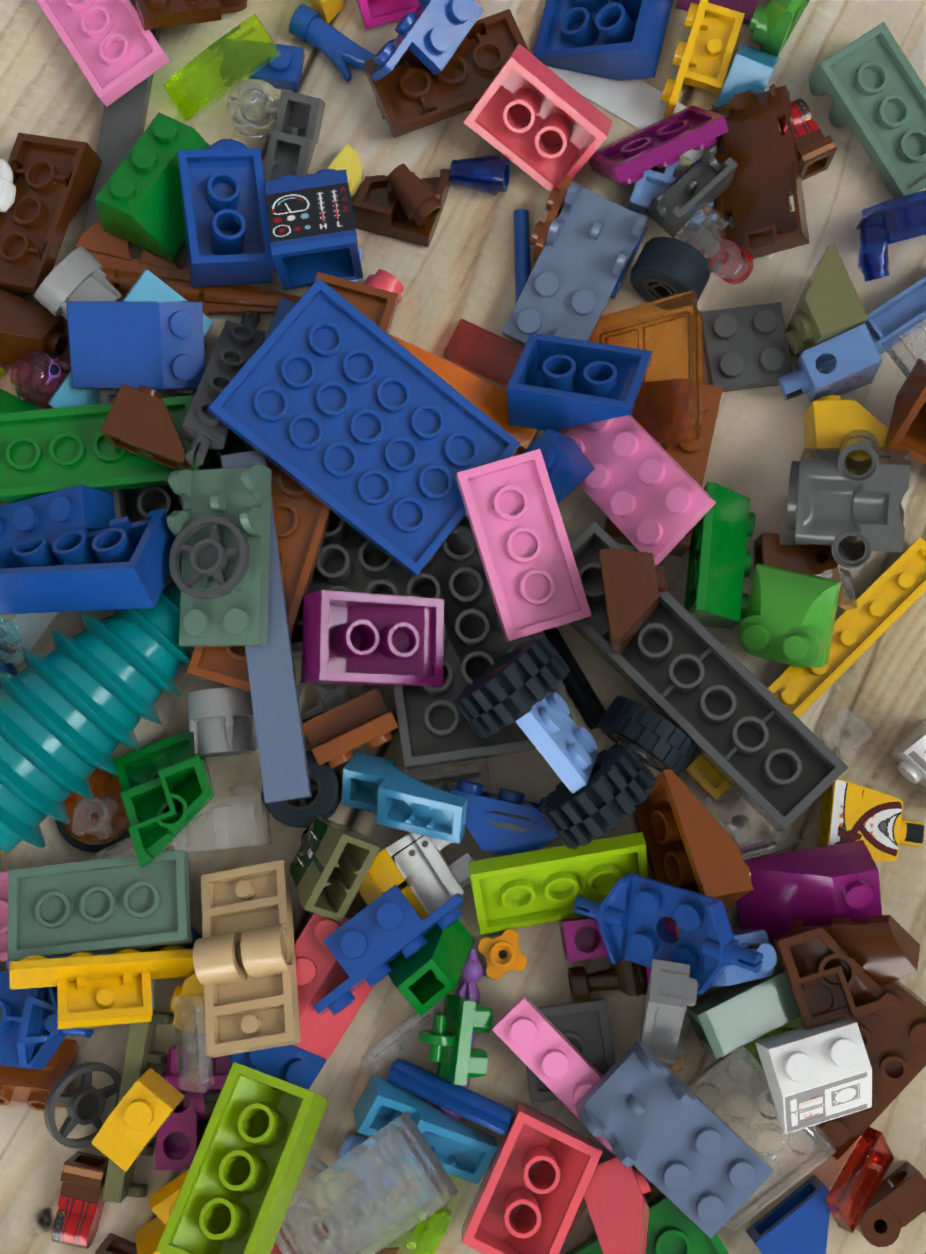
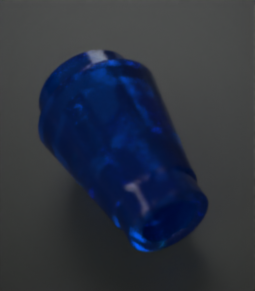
[450,154,510,196]

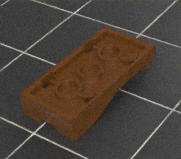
[364,9,529,138]
[709,84,810,259]
[0,133,102,298]

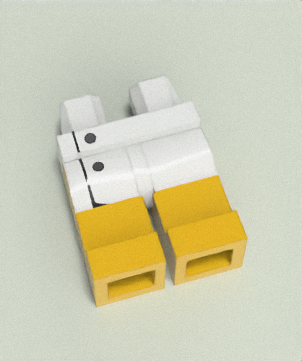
[358,832,474,920]

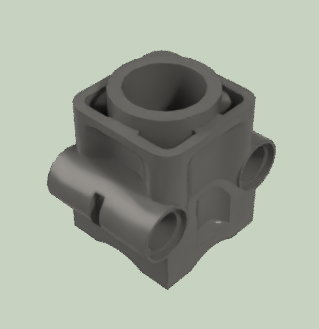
[787,429,911,569]

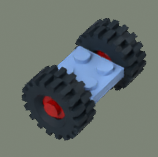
[453,633,656,849]

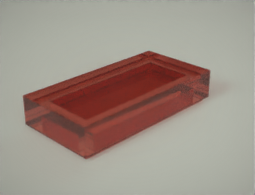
[443,318,524,387]
[825,1127,894,1234]

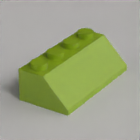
[156,1062,329,1254]

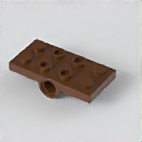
[766,980,926,1160]

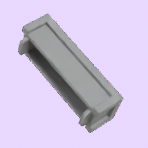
[640,959,698,1069]

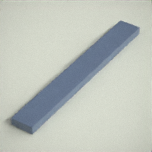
[221,450,312,804]

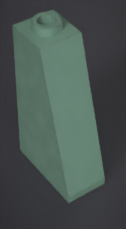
[686,962,800,1059]

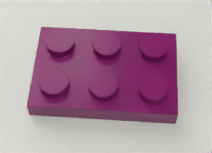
[589,105,729,185]

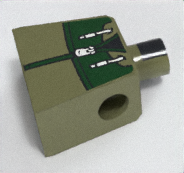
[290,816,381,922]

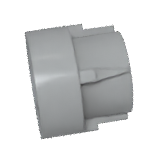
[34,246,123,320]
[187,687,258,757]

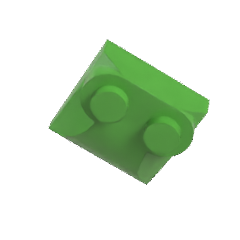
[748,0,810,57]
[737,563,841,667]

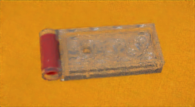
[271,1111,459,1254]

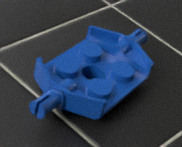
[574,872,763,995]
[0,971,95,1070]

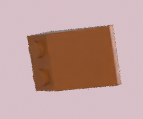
[632,769,754,925]

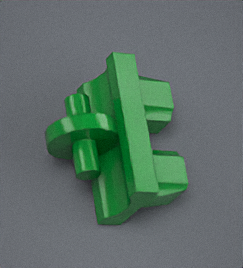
[418,994,493,1086]

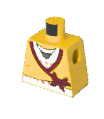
[817,779,924,862]

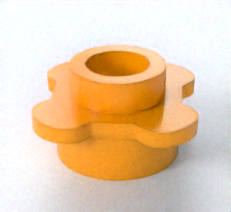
[478,929,527,980]

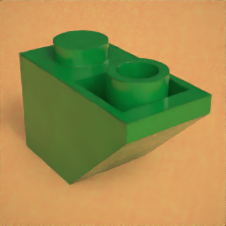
[388,919,474,1017]

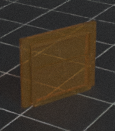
[589,290,703,447]

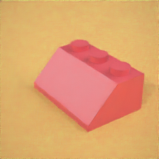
[463,44,612,193]
[292,912,374,1060]
[461,1101,603,1254]

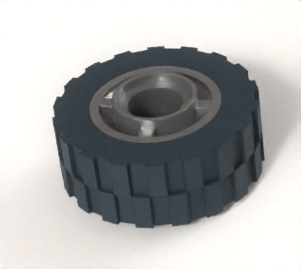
[598,695,697,777]

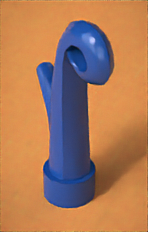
[289,4,413,82]

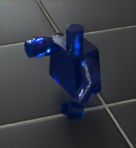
[855,190,926,282]

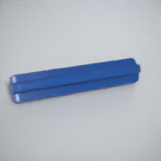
[388,1059,514,1135]

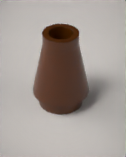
[386,164,444,227]

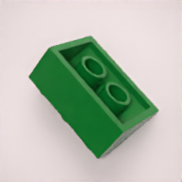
[95,112,210,262]
[684,482,756,629]

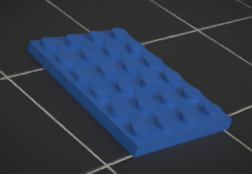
[208,278,521,577]

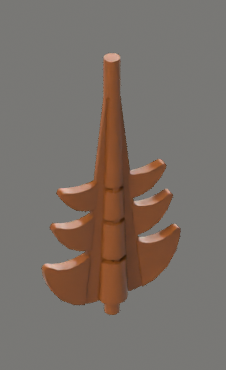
[74,220,302,350]

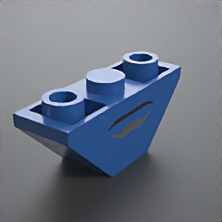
[444,779,558,855]

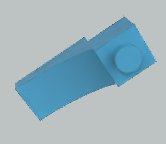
[342,751,468,844]
[353,1074,499,1184]

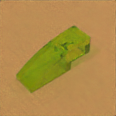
[163,14,282,121]

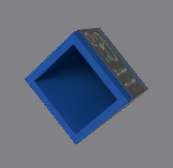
[265,169,363,290]

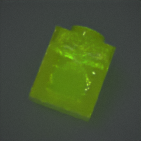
[406,1190,452,1254]

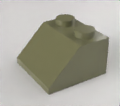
[785,244,868,358]

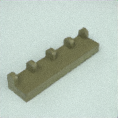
[102,1011,174,1203]

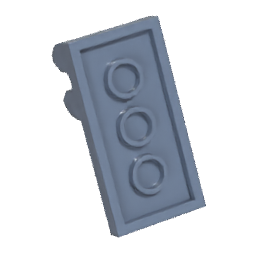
[502,181,648,345]
[575,1039,774,1239]

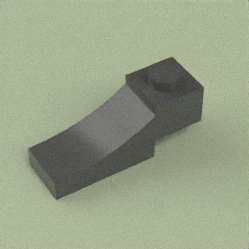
[263,90,325,182]

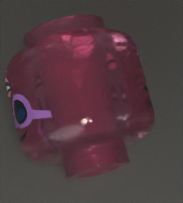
[10,350,71,409]

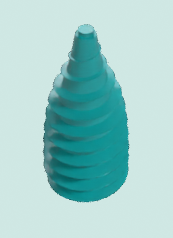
[0,583,195,853]

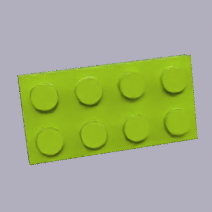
[468,832,648,935]

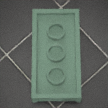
[809,22,926,205]
[167,464,272,647]
[8,850,193,961]

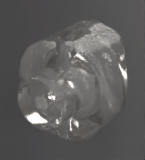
[227,79,280,138]

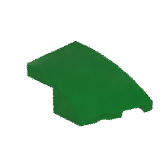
[113,730,214,868]

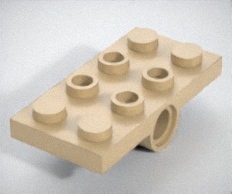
[193,860,301,1058]

